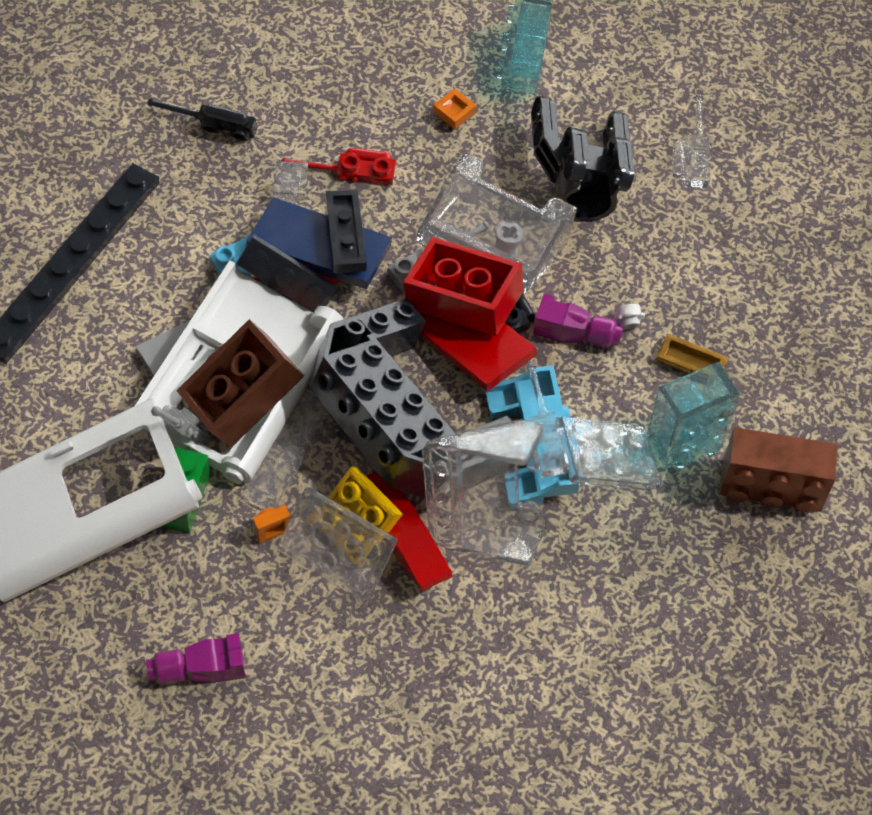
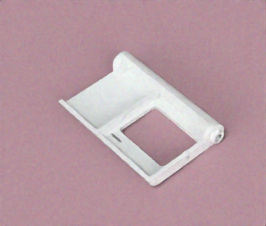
[135,260,343,484]
[0,398,203,602]

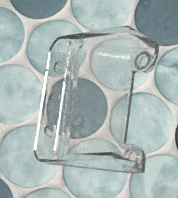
[416,153,577,293]
[422,420,546,566]

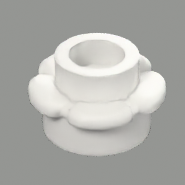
[613,304,645,330]

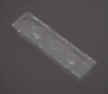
[240,392,331,513]

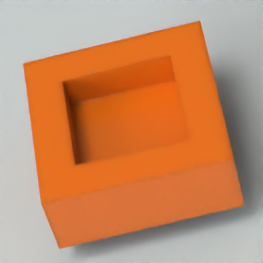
[433,88,477,130]
[253,504,292,544]

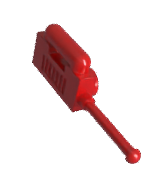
[281,148,396,185]

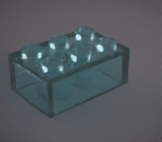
[645,362,740,470]

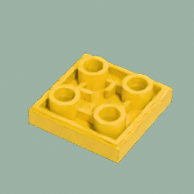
[312,467,403,567]

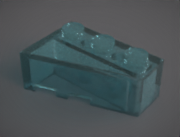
[496,0,552,95]

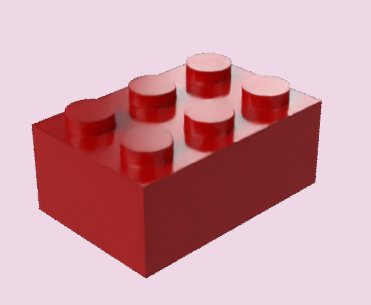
[403,237,524,336]

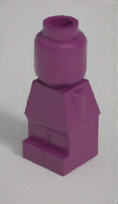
[533,293,623,348]
[146,633,246,685]

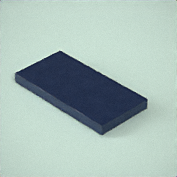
[246,197,392,289]

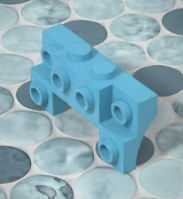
[485,365,580,508]

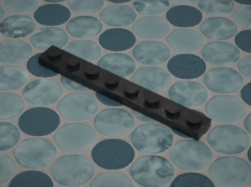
[0,163,160,364]

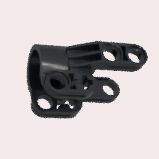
[531,95,634,222]

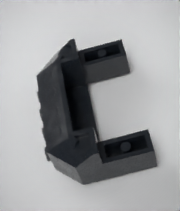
[310,298,528,506]

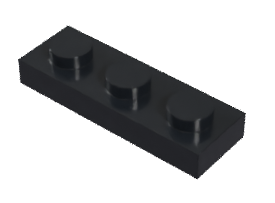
[325,190,367,273]
[236,234,338,313]

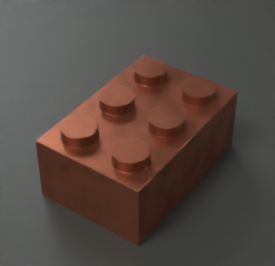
[176,319,305,448]
[719,427,838,513]

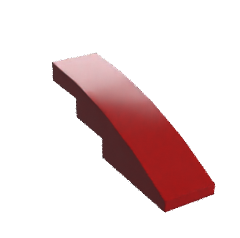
[366,471,453,591]

